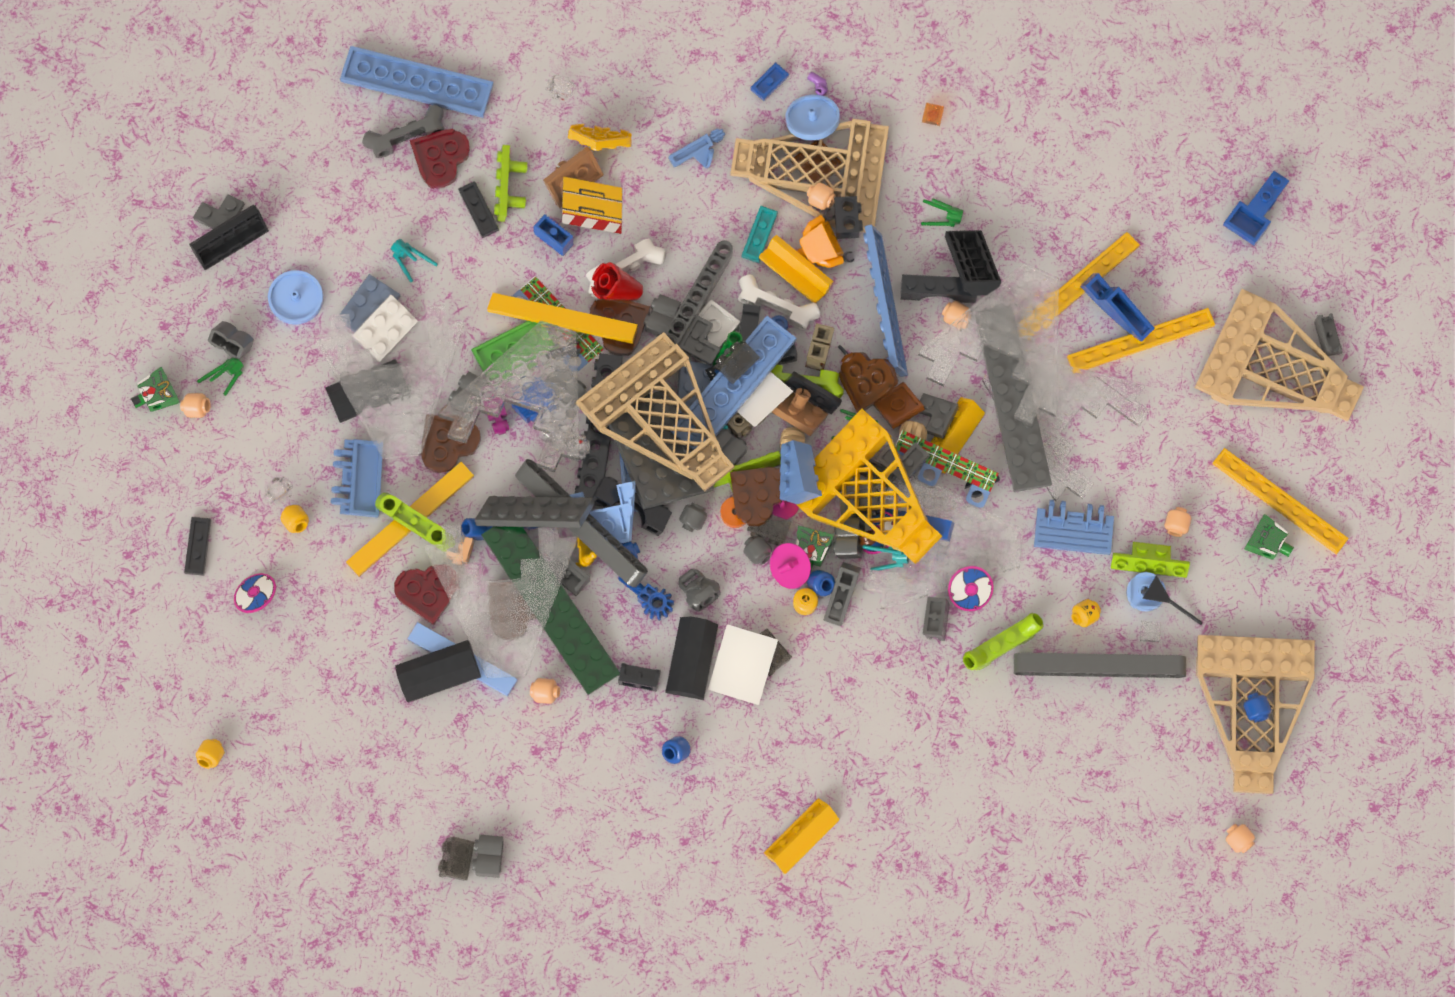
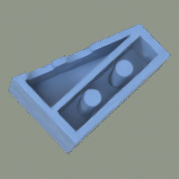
[779,440,822,504]

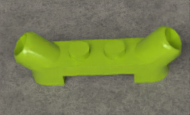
[771,365,844,398]
[375,492,455,552]
[962,613,1044,670]

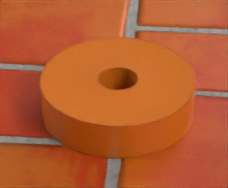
[720,497,746,528]

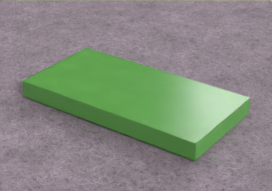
[471,321,556,383]

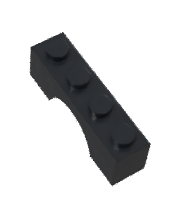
[900,274,977,303]
[592,477,672,536]

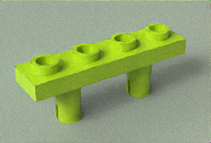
[494,145,527,222]

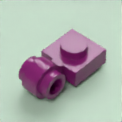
[483,397,509,435]

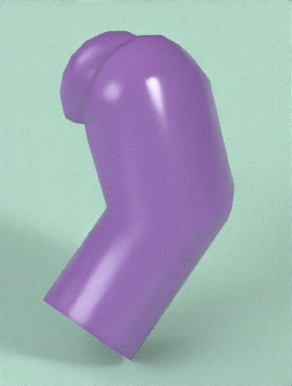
[807,71,828,96]

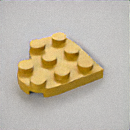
[568,124,632,151]

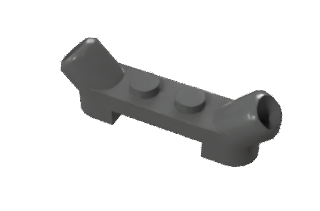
[362,105,444,158]

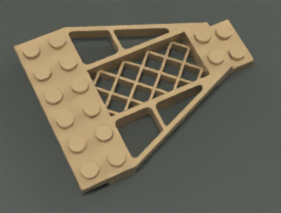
[730,119,889,233]
[1195,289,1364,421]
[576,332,734,492]
[1196,635,1315,794]

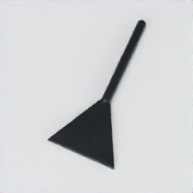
[1142,575,1203,625]

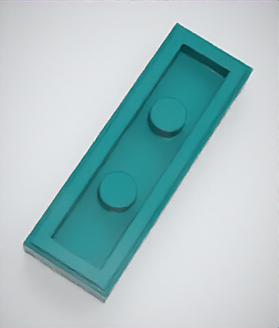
[741,205,778,263]

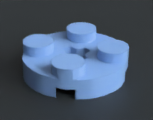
[1126,572,1166,612]

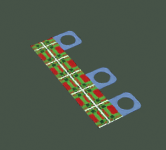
[511,276,604,373]
[895,430,999,508]

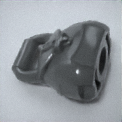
[678,569,721,611]

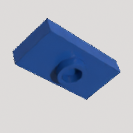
[750,62,789,101]

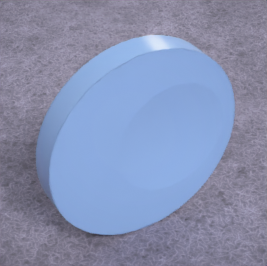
[786,95,840,140]
[268,270,323,325]

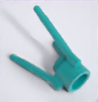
[391,239,438,282]
[863,545,910,572]

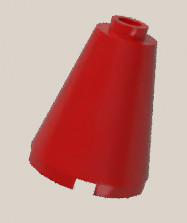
[591,262,643,300]

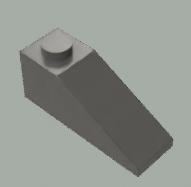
[823,562,861,626]

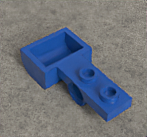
[1223,171,1289,246]

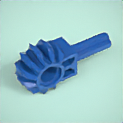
[618,577,674,621]

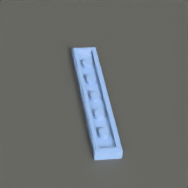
[408,622,518,697]

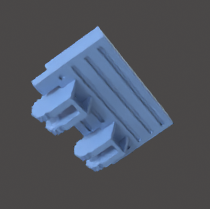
[331,439,383,518]
[1034,500,1114,555]

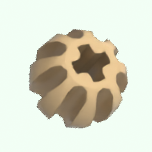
[899,421,927,440]
[780,427,805,449]

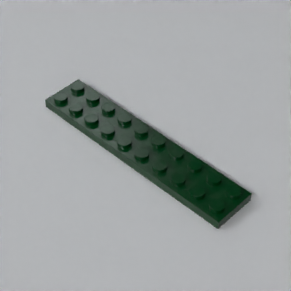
[481,526,620,695]

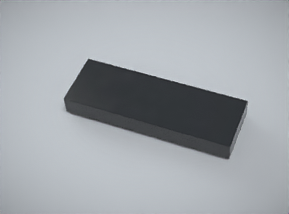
[458,181,499,238]
[784,371,842,414]
[184,517,211,576]

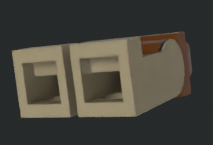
[805,323,835,371]

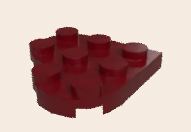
[410,129,470,189]
[394,564,460,625]

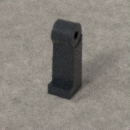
[740,304,761,343]

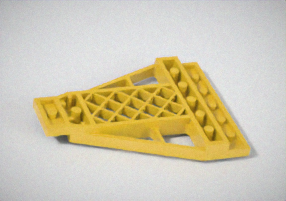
[796,409,942,564]

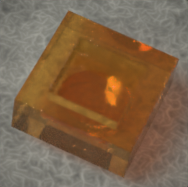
[922,103,944,126]

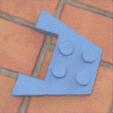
[570,481,636,543]

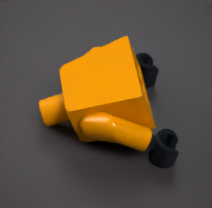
[796,208,855,268]

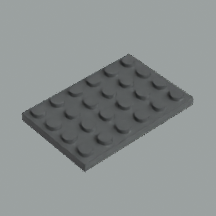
[609,388,714,510]

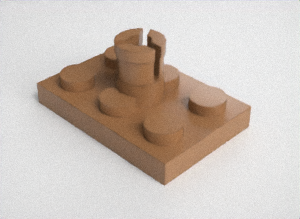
[543,147,604,208]
[772,388,828,436]

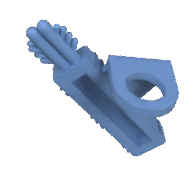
[668,129,725,169]

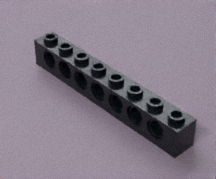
[575,353,623,506]

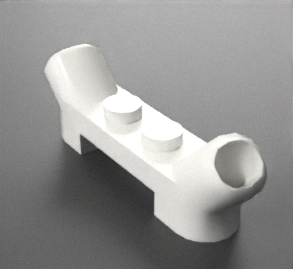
[586,238,666,299]
[738,274,820,330]

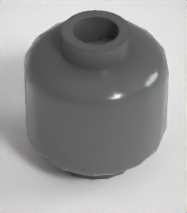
[679,502,707,532]
[743,536,772,565]

